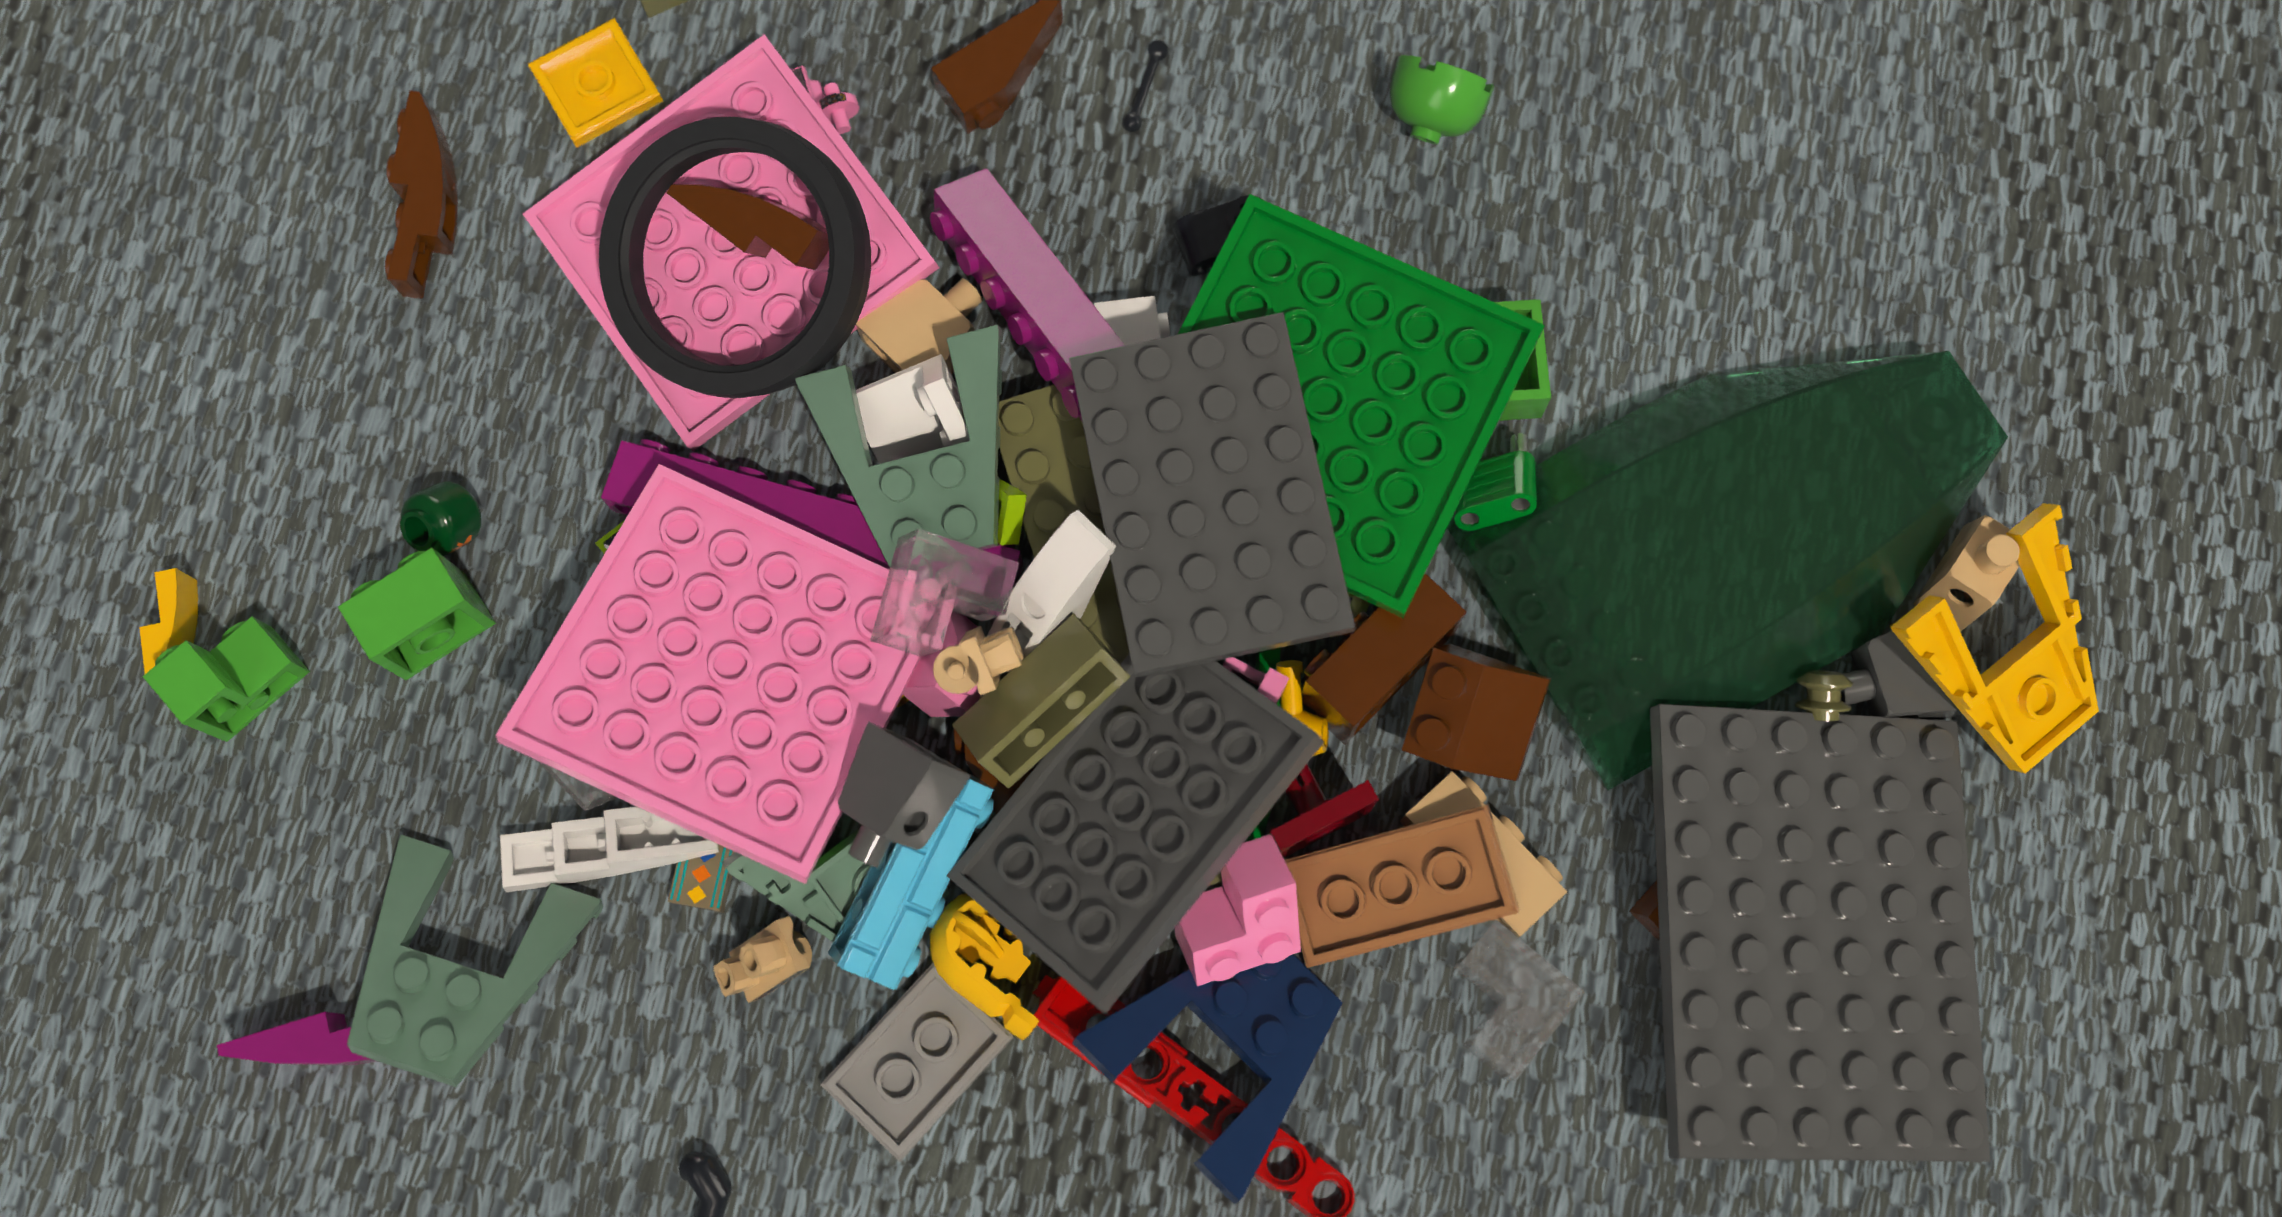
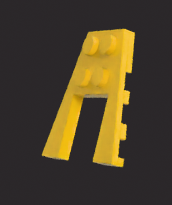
[1890,503,2099,774]

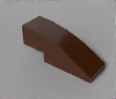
[666,184,829,270]

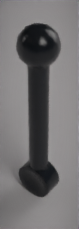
[1122,40,1168,133]

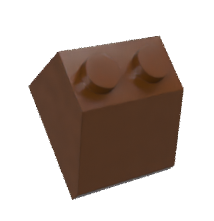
[1402,644,1551,781]

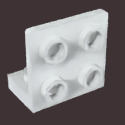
[856,354,970,464]

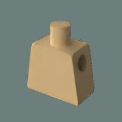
[856,278,983,375]
[1913,515,2020,632]

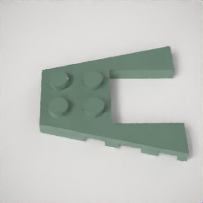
[795,325,1003,572]
[347,834,603,1087]

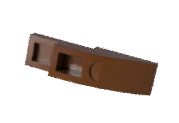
[385,90,458,299]

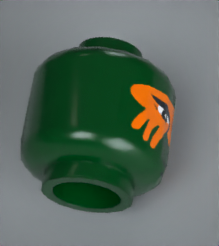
[400,481,482,556]

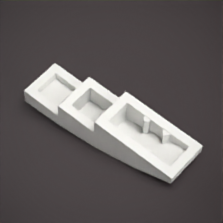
[500,806,719,892]

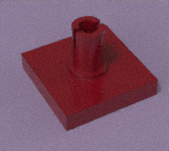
[1269,764,1379,859]

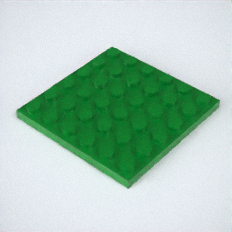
[1177,194,1545,618]

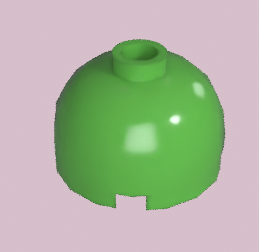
[1390,55,1494,145]

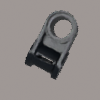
[1172,195,1261,276]

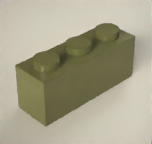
[952,613,1131,789]

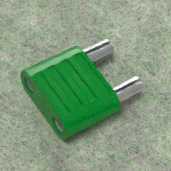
[1454,433,1537,531]

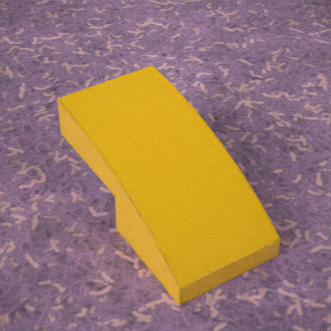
[139,568,198,674]

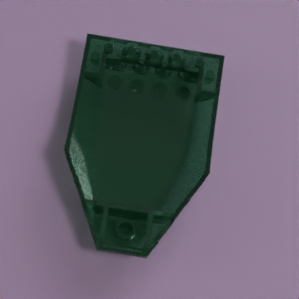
[1447,351,2008,791]

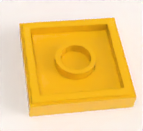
[528,18,663,148]

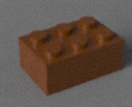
[1301,573,1467,745]

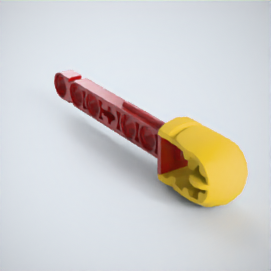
[930,893,1354,1217]

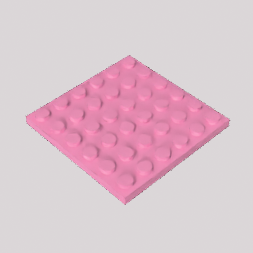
[523,34,939,451]
[496,464,950,884]

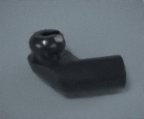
[679,1151,732,1217]

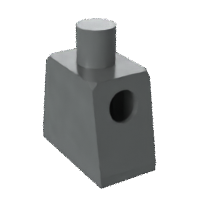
[1840,631,1963,720]
[838,722,971,868]

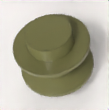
[1795,670,1853,721]

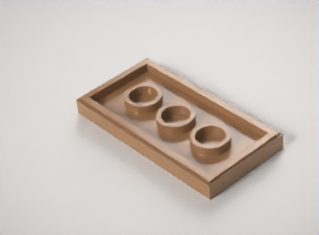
[1284,804,1520,968]

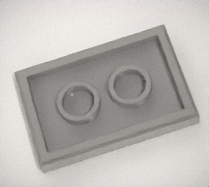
[820,963,1014,1162]

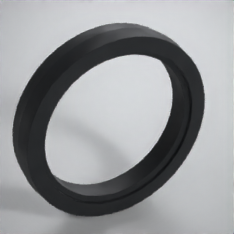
[599,117,871,398]

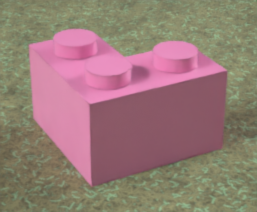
[1174,834,1301,986]

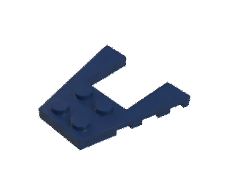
[1072,954,1343,1205]

